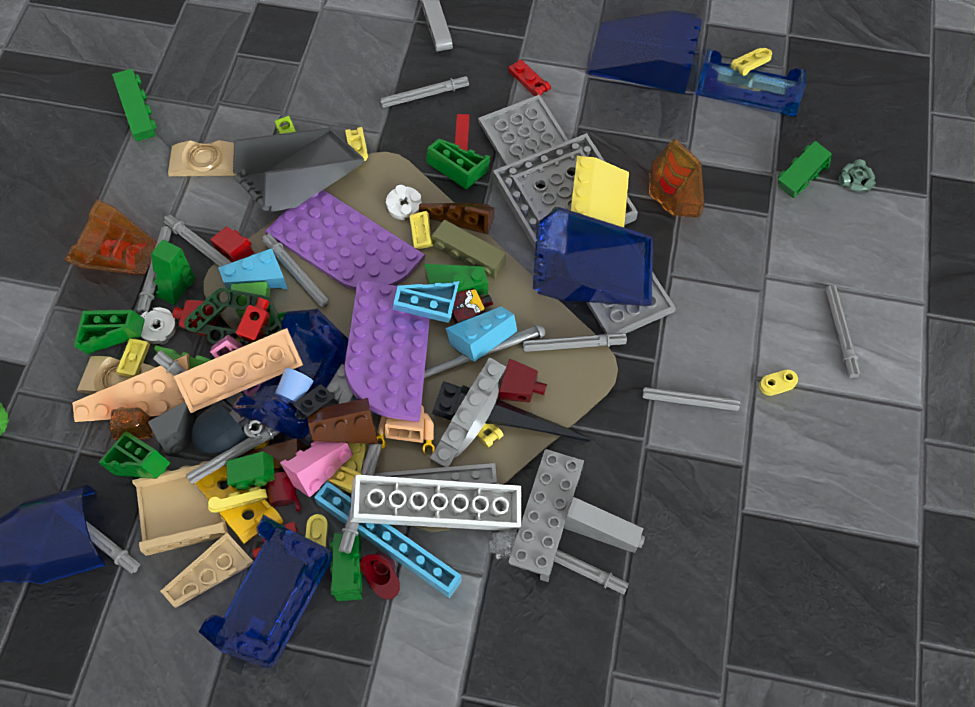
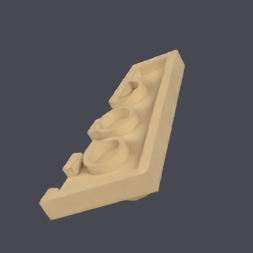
[160,532,255,608]

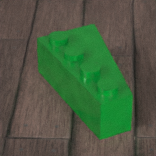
[112,68,157,142]

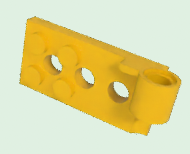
[195,464,284,544]

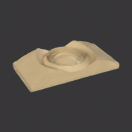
[168,140,236,176]
[77,356,156,395]

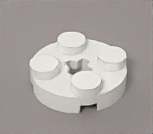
[386,185,422,220]
[141,307,177,345]

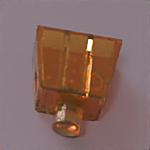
[110,407,153,441]

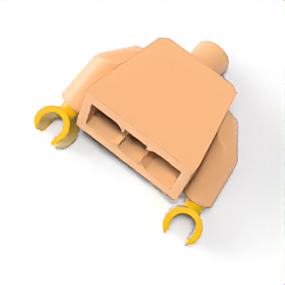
[377,405,435,455]

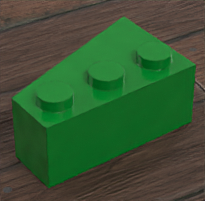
[778,141,832,198]
[330,532,363,601]

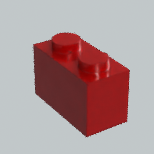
[210,226,254,262]

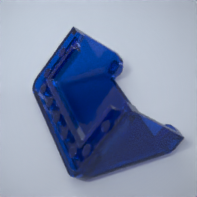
[232,309,349,439]
[198,514,332,668]

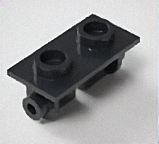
[293,384,335,420]

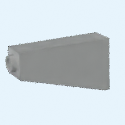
[564,497,645,553]

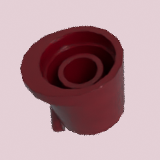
[265,472,301,512]

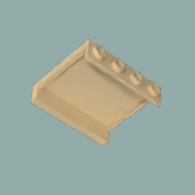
[132,461,228,556]

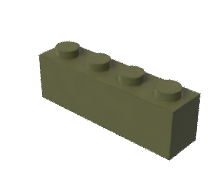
[432,220,506,278]

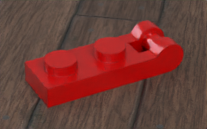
[508,59,551,96]

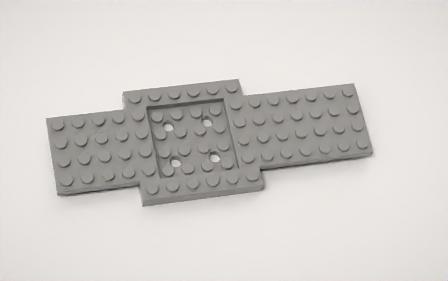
[478,95,676,334]

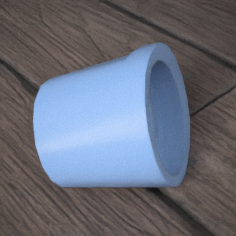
[275,368,313,410]

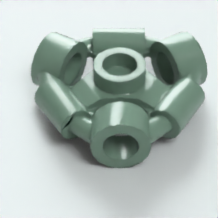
[839,159,876,192]

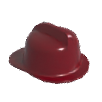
[360,551,400,599]

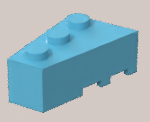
[218,248,288,289]
[393,281,459,323]
[446,306,517,362]

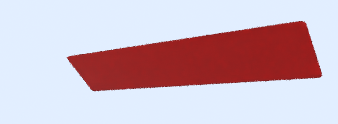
[455,114,469,151]

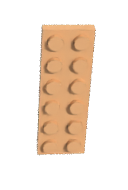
[174,328,303,413]

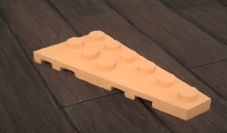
[72,354,194,422]

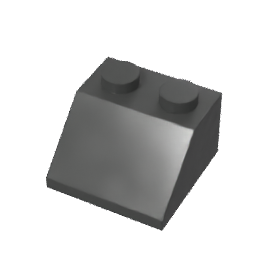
[148,402,196,456]

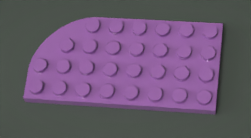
[265,190,425,290]
[344,279,430,422]

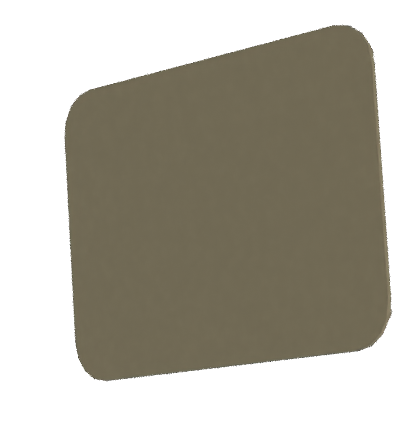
[203,151,618,533]

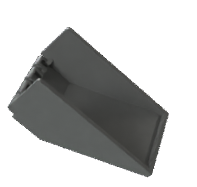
[233,127,364,212]

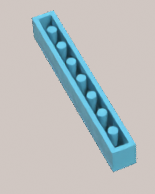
[314,481,462,599]

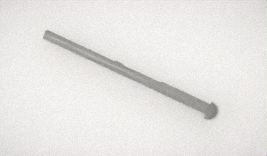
[424,325,545,378]

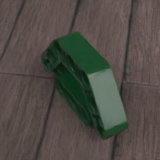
[184,288,286,346]

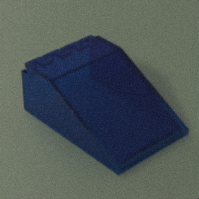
[587,10,703,94]
[533,207,653,306]

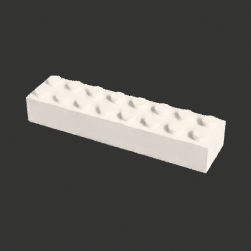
[350,475,521,531]

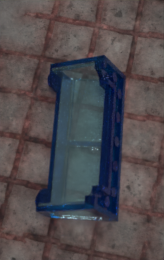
[696,49,807,117]

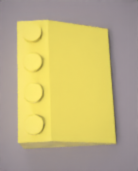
[569,156,629,234]

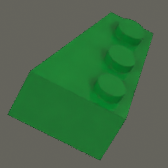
[426,139,491,190]
[151,239,196,306]
[424,264,488,296]
[74,310,145,355]
[98,431,170,479]

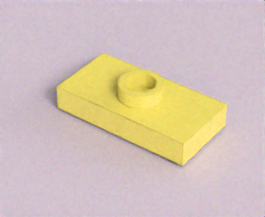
[409,211,433,250]

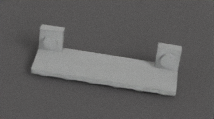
[509,449,584,582]

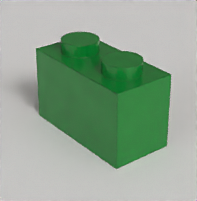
[226,452,275,491]

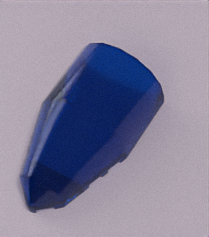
[0,485,105,584]

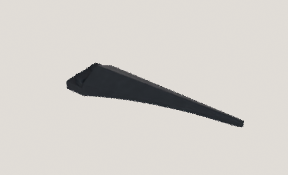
[432,381,592,442]

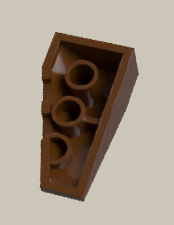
[419,203,495,235]

